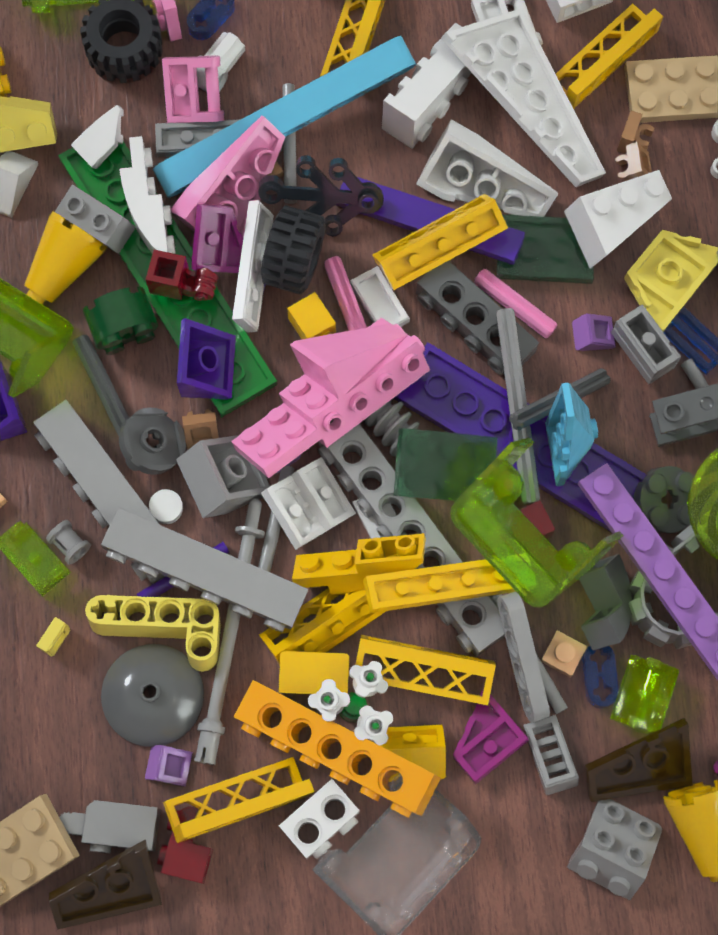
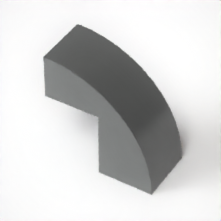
[578,554,632,650]

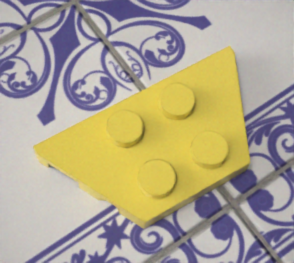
[624,230,718,332]

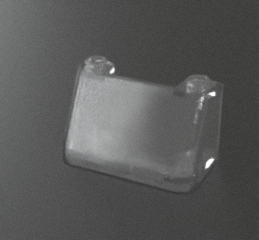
[312,774,482,935]

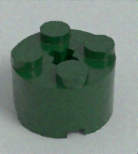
[83,287,158,355]

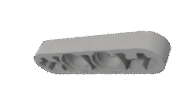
[497,592,550,723]

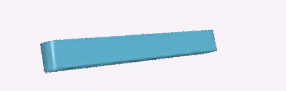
[152,36,417,198]

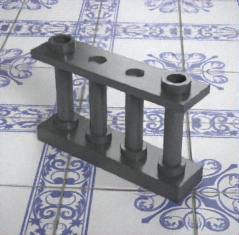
[649,383,718,447]

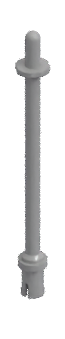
[194,499,265,765]

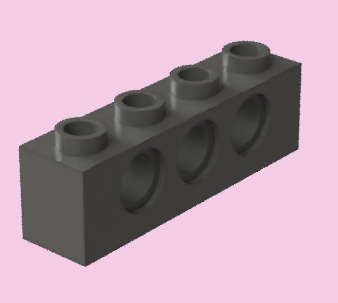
[416,261,539,375]

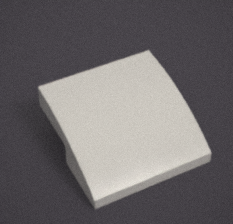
[261,457,356,550]

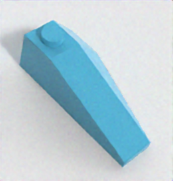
[545,383,598,486]

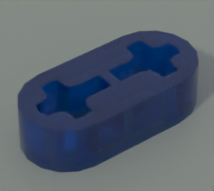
[187,0,235,40]
[582,646,619,708]

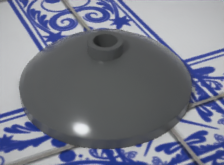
[101,644,204,747]

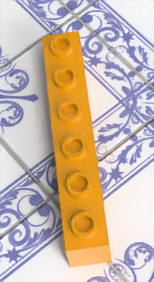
[234,680,441,818]

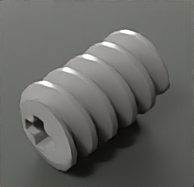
[365,399,437,471]

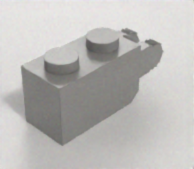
[59,800,161,853]

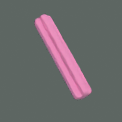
[324,256,367,331]
[474,269,557,338]

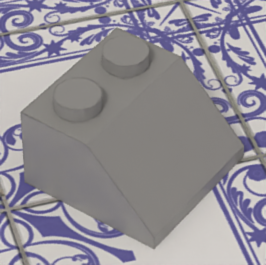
[176,435,270,518]

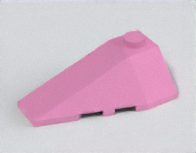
[171,116,285,238]

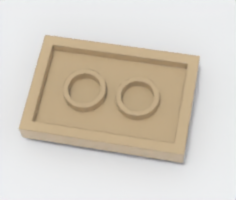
[624,55,718,123]
[0,794,80,907]

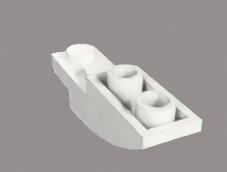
[119,136,176,254]

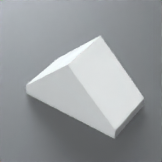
[0,151,38,218]

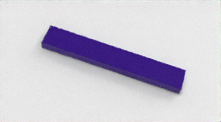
[336,177,525,265]

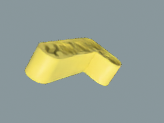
[85,595,221,672]

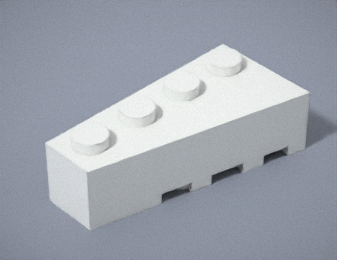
[382,23,472,149]

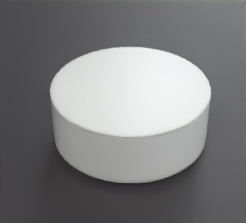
[149,489,183,524]

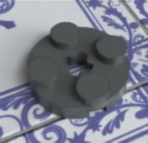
[119,408,186,475]
[634,466,699,533]

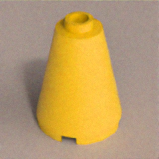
[24,211,108,305]
[663,780,718,882]

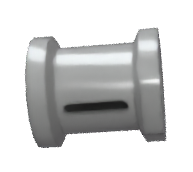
[46,520,91,565]

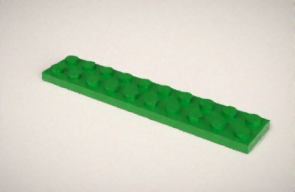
[58,141,277,418]

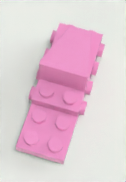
[231,318,430,478]

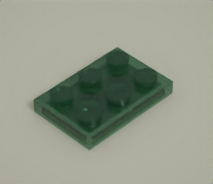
[496,214,594,284]
[393,428,498,504]

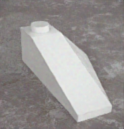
[416,120,558,221]

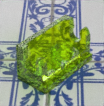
[0,521,71,597]
[610,655,680,734]

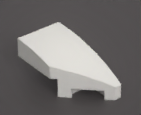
[71,105,124,169]

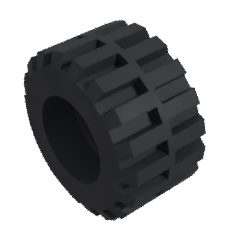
[80,0,163,83]
[261,205,325,295]

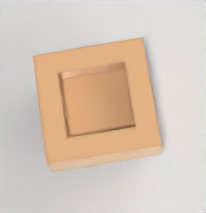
[541,630,587,678]

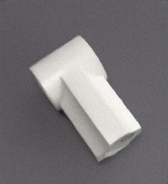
[197,32,245,92]

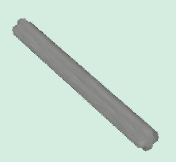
[497,308,540,504]

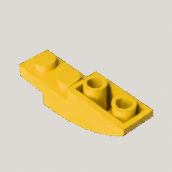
[292,533,426,595]

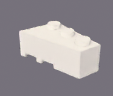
[564,170,672,269]

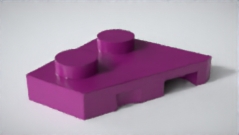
[191,204,243,273]
[453,691,528,785]

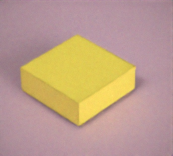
[36,617,71,657]

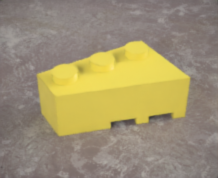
[0,96,57,152]

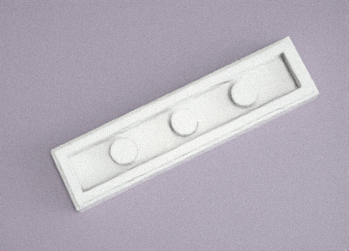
[232,200,274,332]

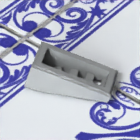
[523,715,579,795]

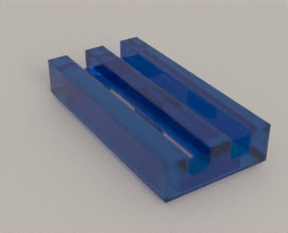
[663,307,718,375]

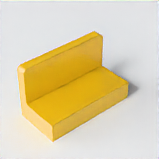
[279,651,349,694]
[379,725,446,782]

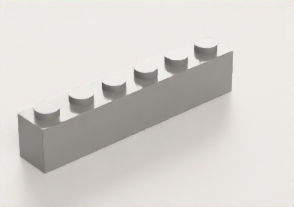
[33,400,165,584]
[101,507,308,632]

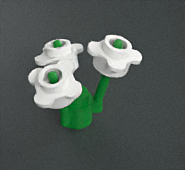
[308,661,393,745]

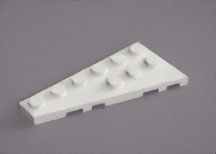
[441,8,606,187]

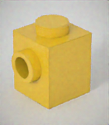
[287,292,336,339]

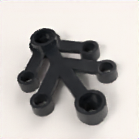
[258,155,384,237]

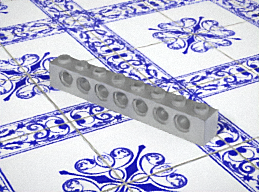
[318,424,505,657]

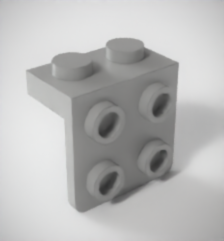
[567,799,662,900]

